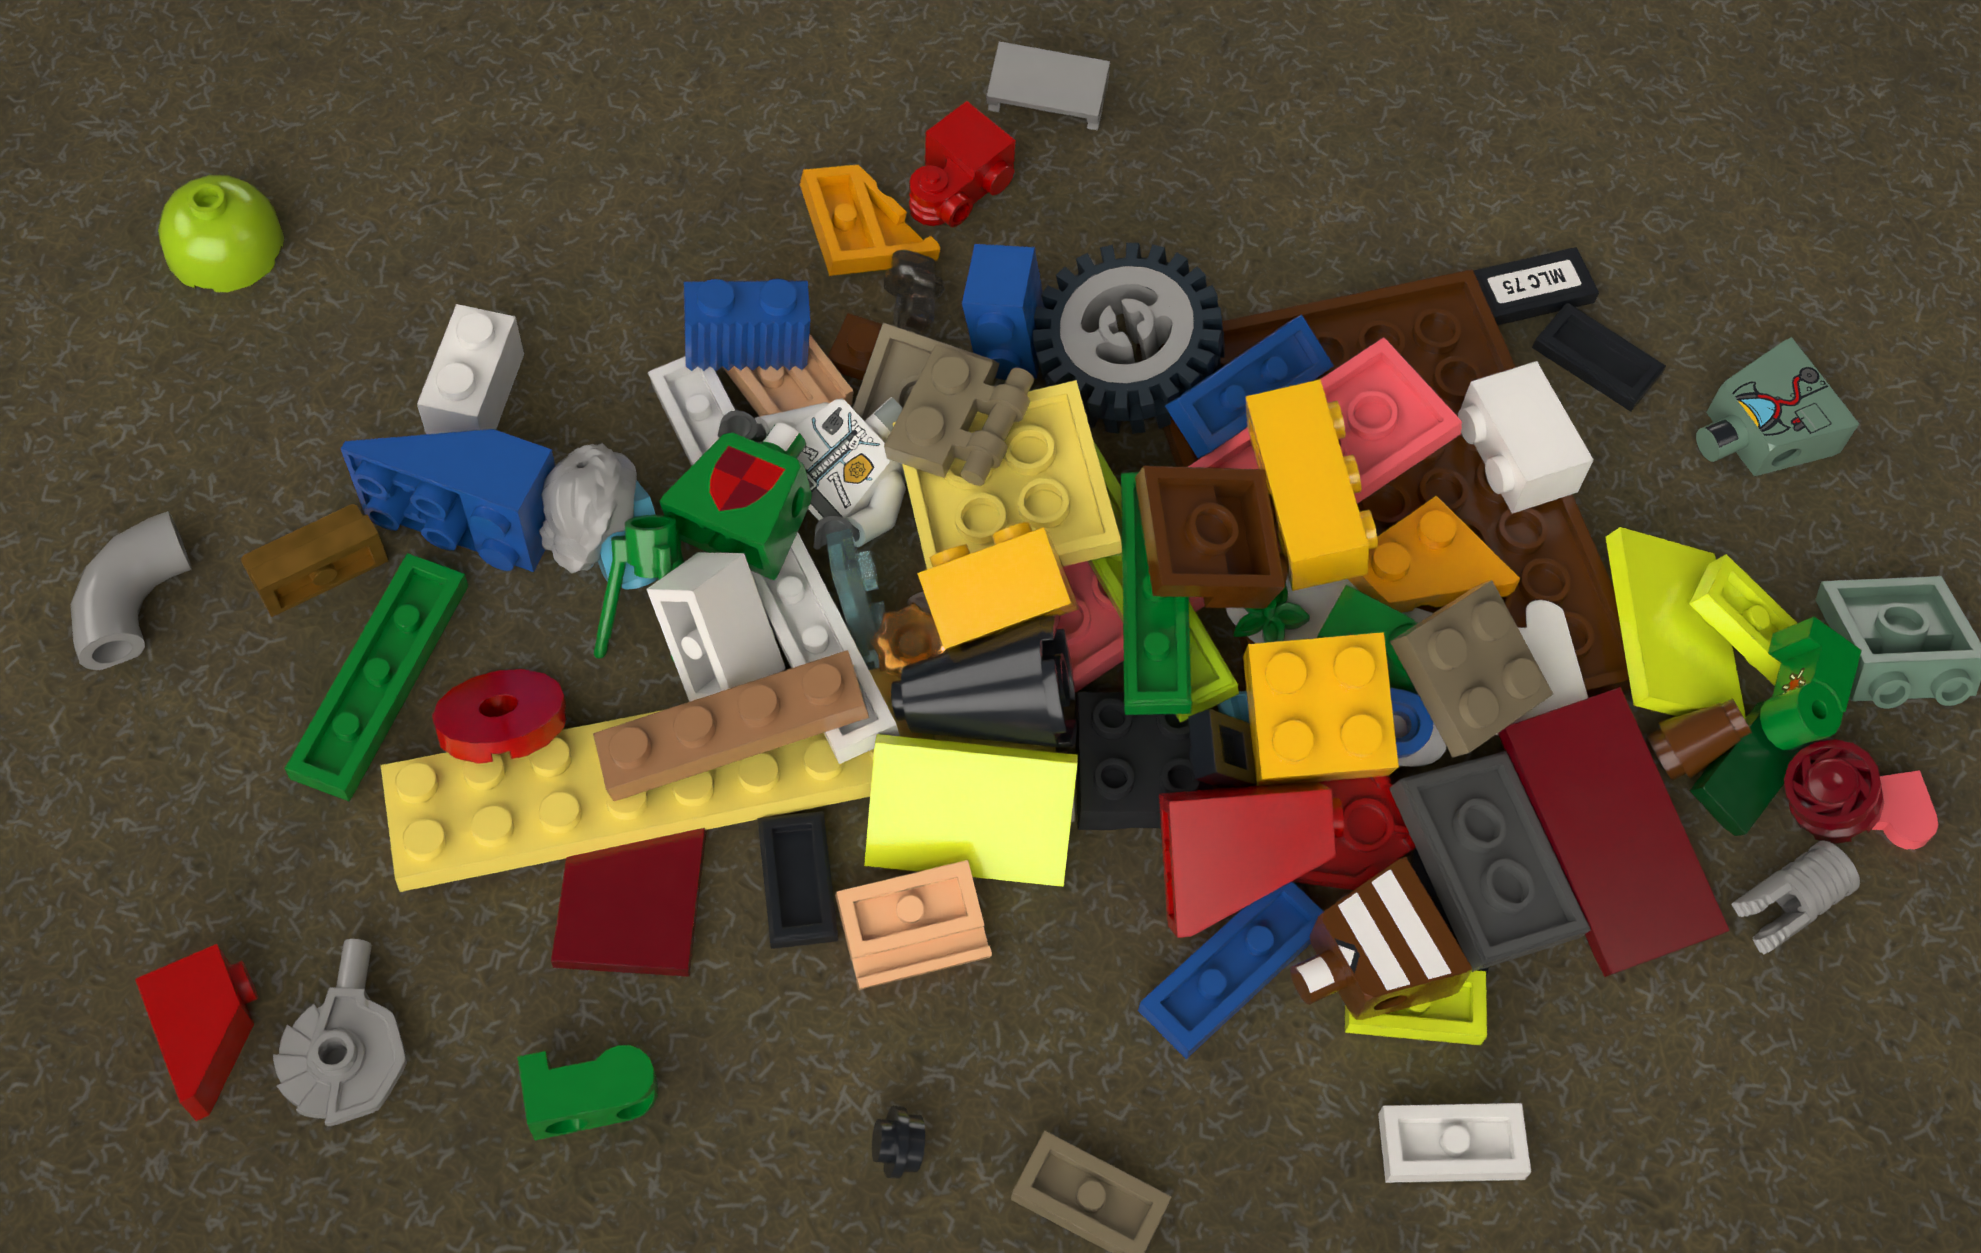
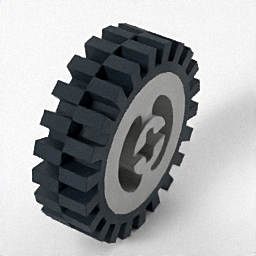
[1033,243,1225,434]

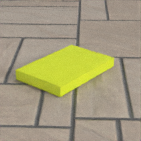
[1605,527,1746,719]
[864,734,1078,887]

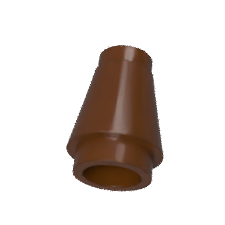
[1647,698,1752,781]

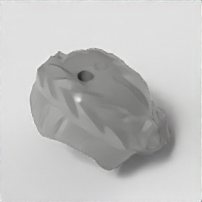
[539,443,637,573]

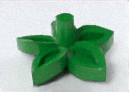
[1234,583,1310,643]

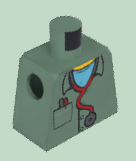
[1696,337,1859,476]

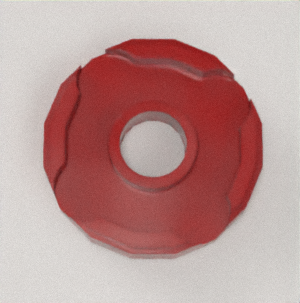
[432,669,567,764]

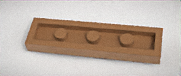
[593,650,870,801]

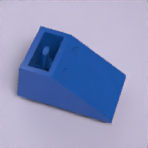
[341,429,555,572]

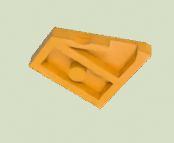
[800,164,941,276]
[1348,496,1520,613]

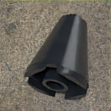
[891,614,1077,748]

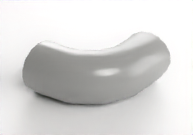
[70,511,192,670]

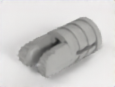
[1732,841,1860,955]

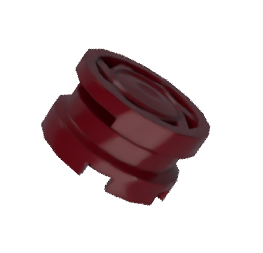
[1784,739,1884,844]

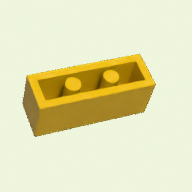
[1246,379,1378,591]

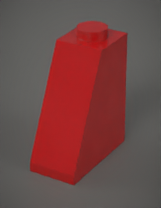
[1159,781,1344,938]

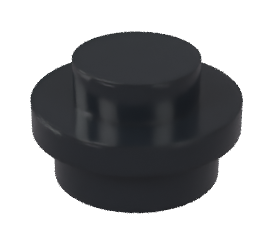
[872,1106,925,1179]

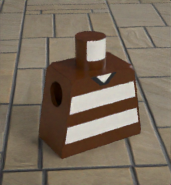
[1290,857,1473,1020]

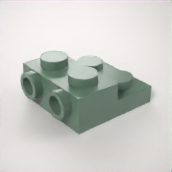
[1816,576,1981,709]

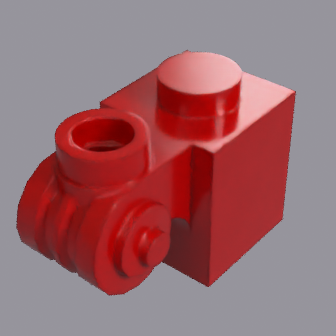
[909,101,1016,227]

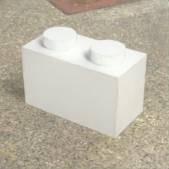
[417,304,524,434]
[1458,361,1593,514]
[647,552,785,702]

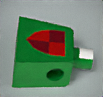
[659,423,812,580]

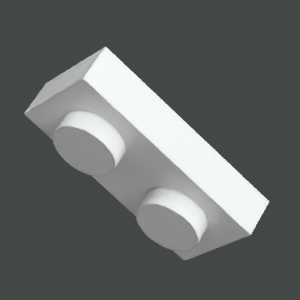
[1378,1103,1531,1183]

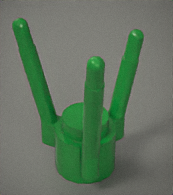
[594,515,684,662]

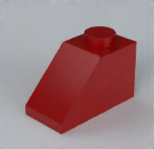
[135,944,258,1121]

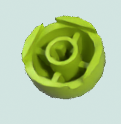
[158,175,284,292]

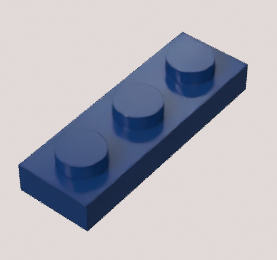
[1165,315,1334,458]
[1138,881,1324,1059]

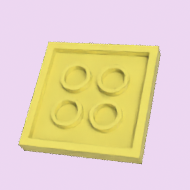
[893,380,1122,569]

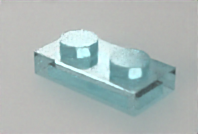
[826,528,893,670]

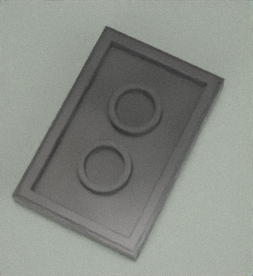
[1389,751,1591,972]

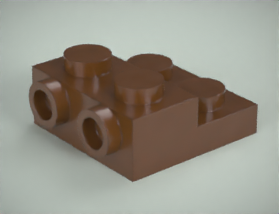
[1135,466,1287,609]

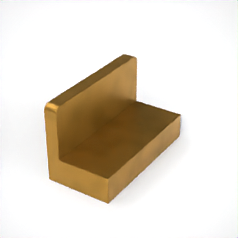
[241,504,388,618]

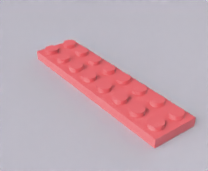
[1057,337,1462,693]

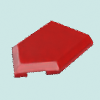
[1292,776,1415,891]

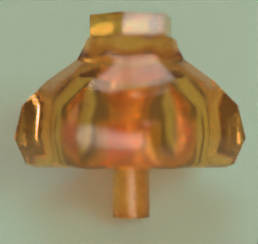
[870,602,948,679]

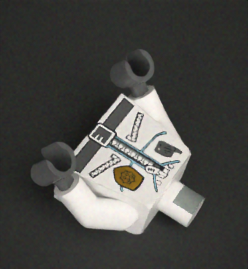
[717,397,906,565]

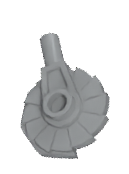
[273,939,407,1127]

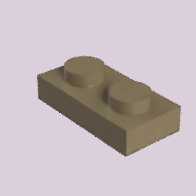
[1011,1130,1172,1253]

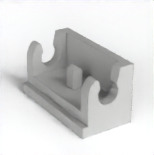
[986,41,1110,130]

